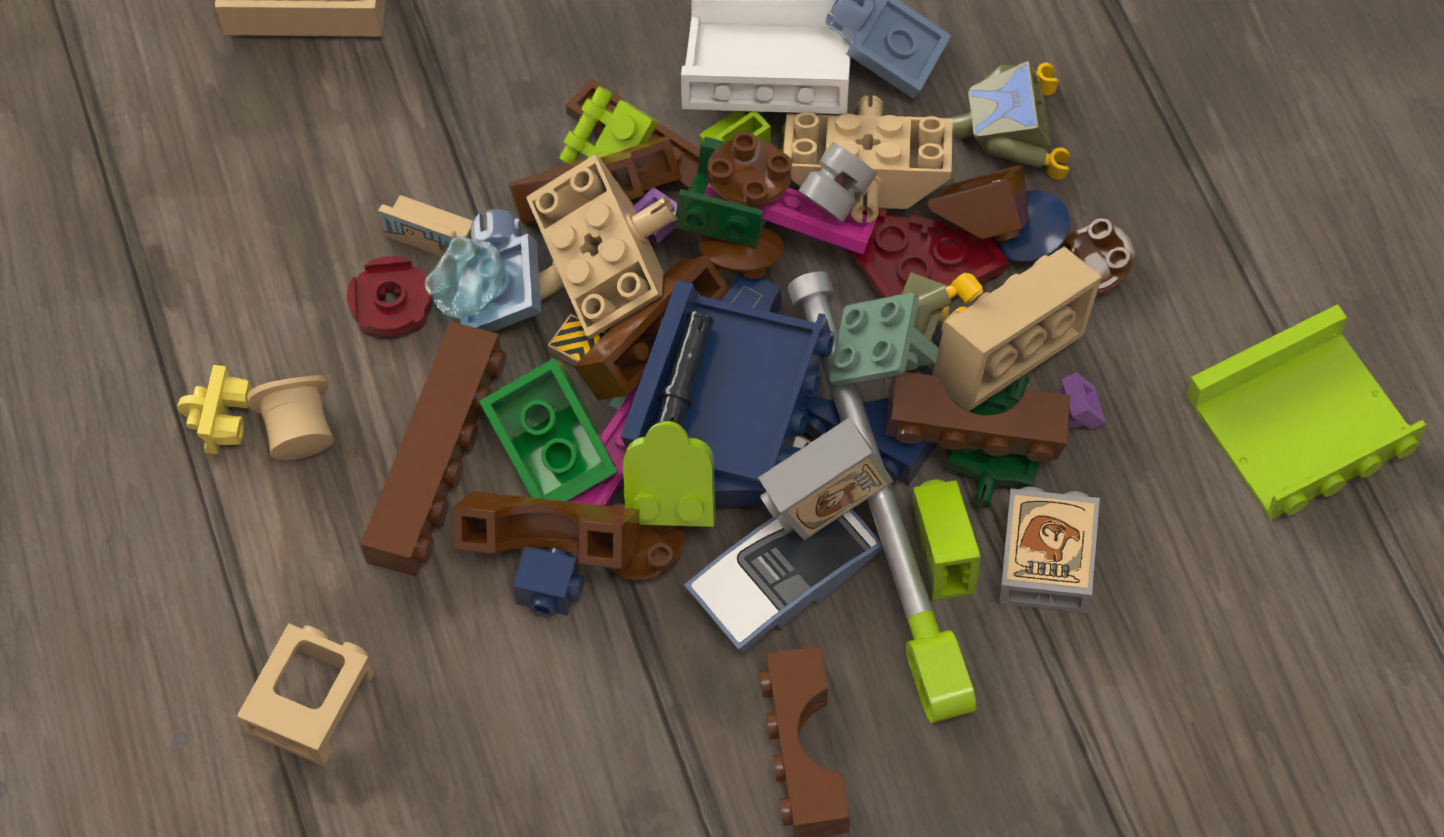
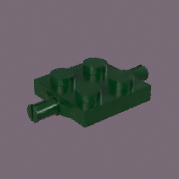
[947,375,1040,508]

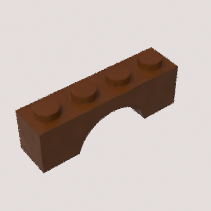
[885,372,1070,462]
[453,491,639,568]
[759,646,850,837]

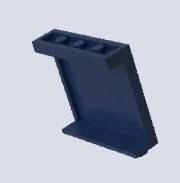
[620,280,834,487]

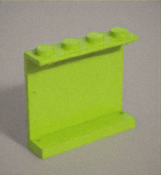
[1186,304,1426,520]

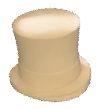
[248,375,334,460]

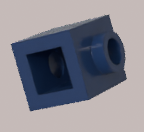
[513,547,584,616]

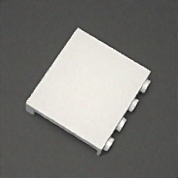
[681,0,850,114]

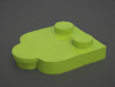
[623,421,716,527]

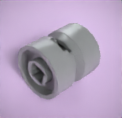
[798,142,877,222]

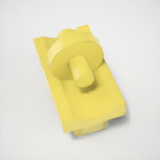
[177,365,252,454]

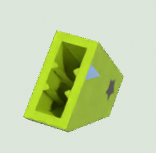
[912,479,980,601]

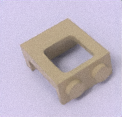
[237,623,375,767]

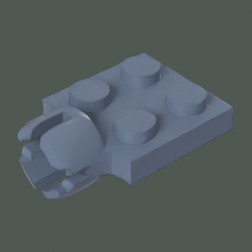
[825,0,952,99]
[458,209,542,332]

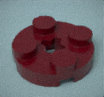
[347,256,433,337]

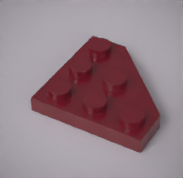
[845,208,1008,300]

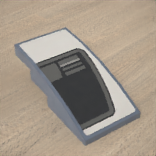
[684,509,884,654]

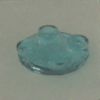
[425,236,505,318]

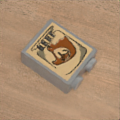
[758,417,894,540]
[999,487,1100,613]

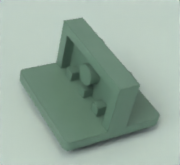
[829,293,939,386]

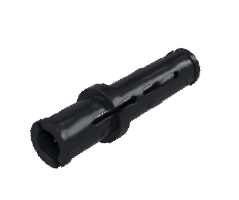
[655,311,714,426]

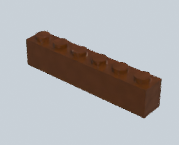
[360,321,506,576]

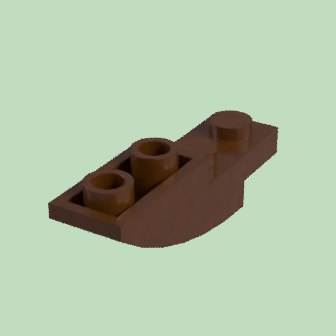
[508,136,682,223]

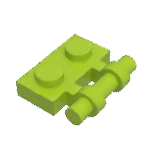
[559,86,659,163]

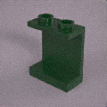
[674,136,767,248]

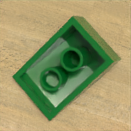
[479,358,619,502]

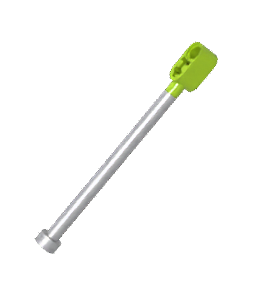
[787,271,976,723]

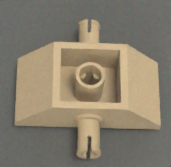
[783,95,953,223]
[526,154,678,339]

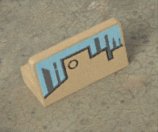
[378,195,472,263]

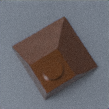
[927,164,1029,242]

